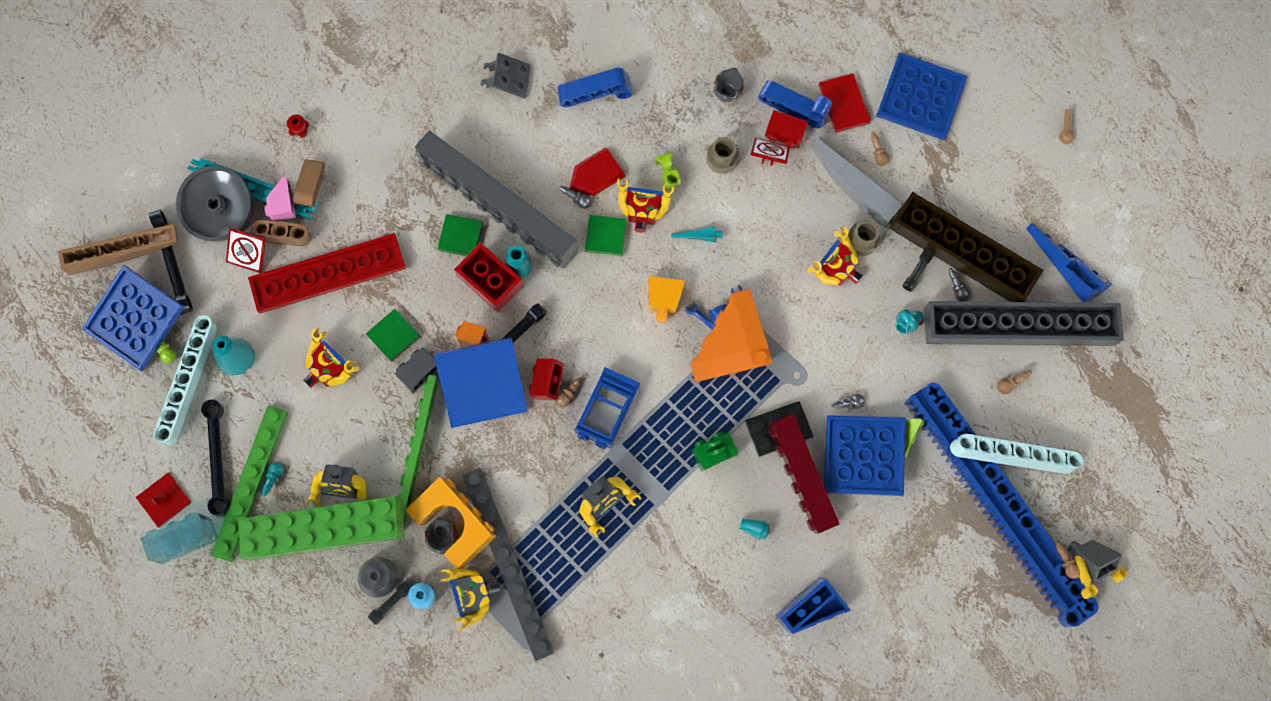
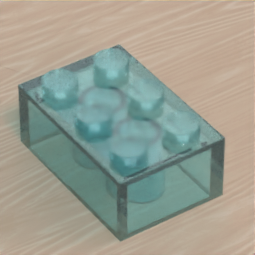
[140,512,218,564]

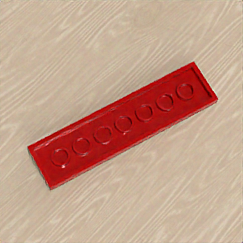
[248,233,406,314]

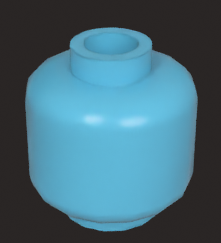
[408,582,436,610]

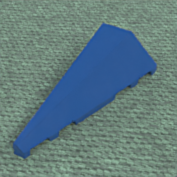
[1026,223,1112,303]

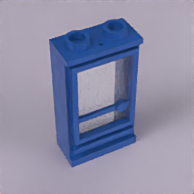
[575,367,640,449]

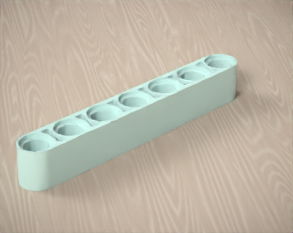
[154,315,217,446]
[950,434,1084,474]

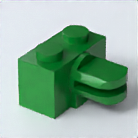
[691,431,739,472]

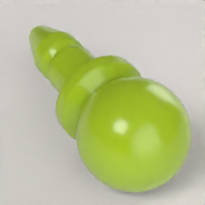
[157,341,176,363]

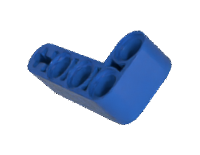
[557,68,633,107]
[758,80,832,129]

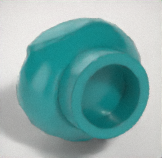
[895,309,924,334]

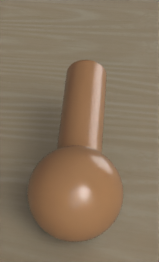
[1059,109,1074,144]

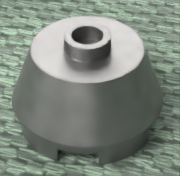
[358,557,398,598]

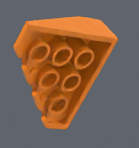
[690,289,772,382]

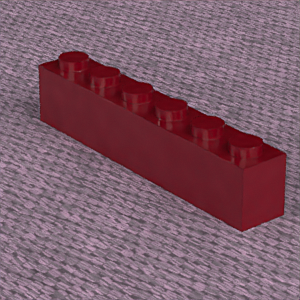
[768,414,840,534]

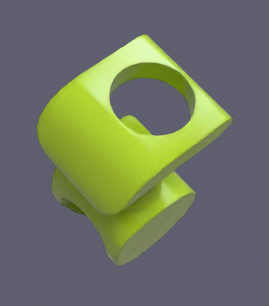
[654,152,681,190]

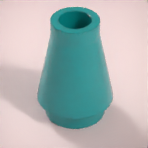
[739,518,770,540]

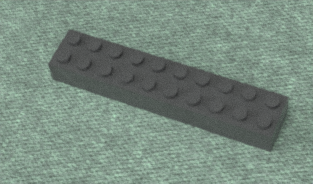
[415,130,578,269]
[924,301,1124,346]

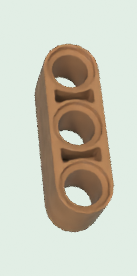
[293,159,325,207]
[252,220,311,246]

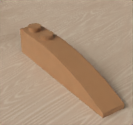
[58,224,178,275]

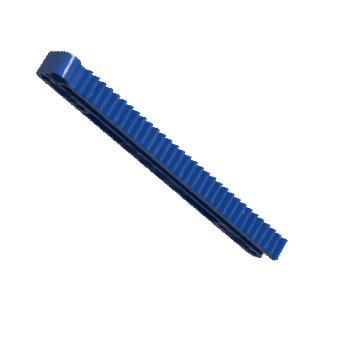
[904,383,1099,627]

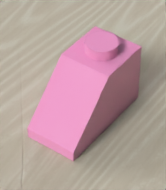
[264,177,296,222]

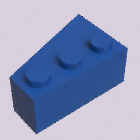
[775,577,851,634]

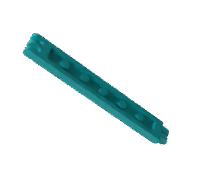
[187,158,319,220]

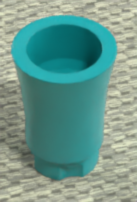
[506,245,532,278]

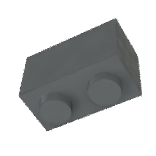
[394,347,438,393]

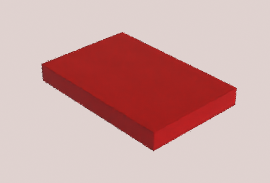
[818,73,871,133]

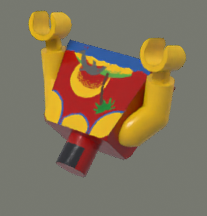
[617,178,675,233]
[807,226,863,285]
[303,327,359,388]

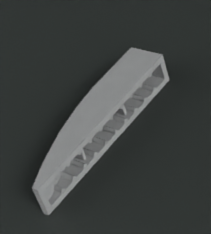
[811,137,903,227]

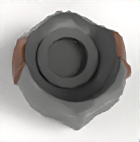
[713,68,744,102]
[424,517,458,555]

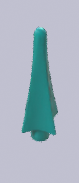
[671,226,723,242]

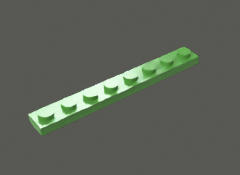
[397,375,439,528]
[211,406,288,562]

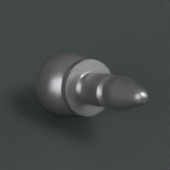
[559,186,591,209]
[949,268,970,301]
[831,394,865,409]

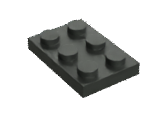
[745,401,814,457]

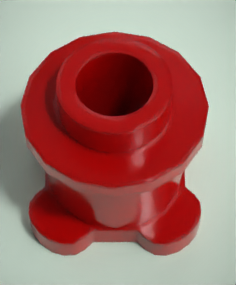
[287,114,309,138]

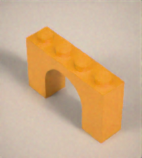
[406,477,497,569]

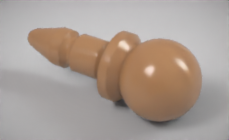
[871,132,889,166]
[997,370,1032,394]
[555,377,582,407]
[1056,542,1080,579]

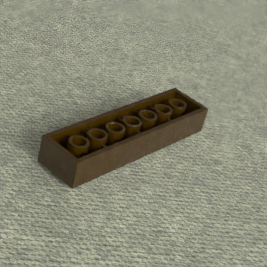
[889,191,1044,302]

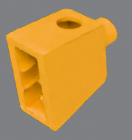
[648,276,685,322]

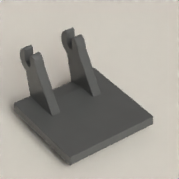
[481,52,531,98]

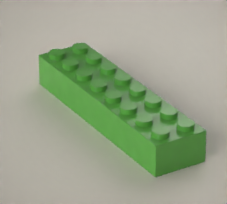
[238,496,405,561]

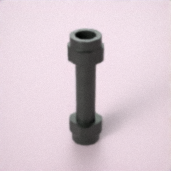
[902,249,934,292]
[368,582,411,625]

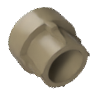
[707,137,739,174]
[848,220,880,256]

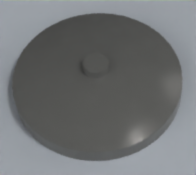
[176,166,253,242]

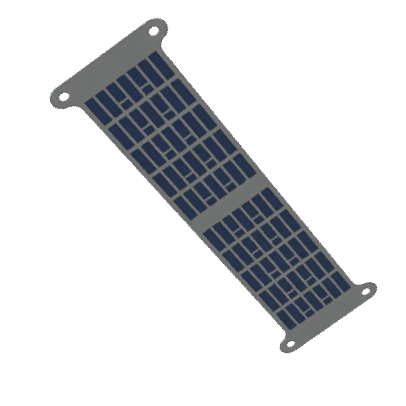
[467,330,807,650]

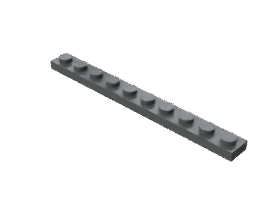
[462,468,554,661]

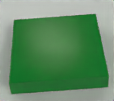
[437,214,483,256]
[585,215,626,256]
[366,309,420,362]

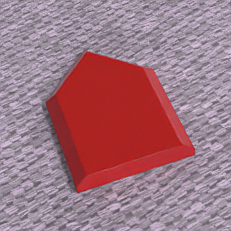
[569,147,625,196]

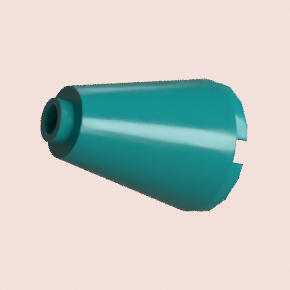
[212,336,255,376]

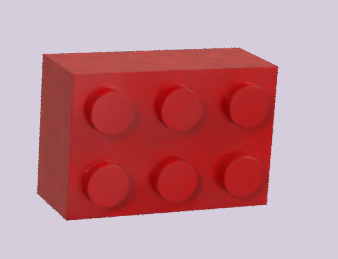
[454,242,523,313]

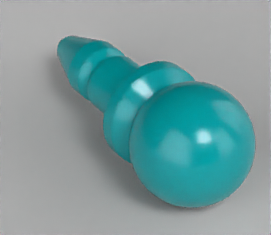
[262,463,285,496]

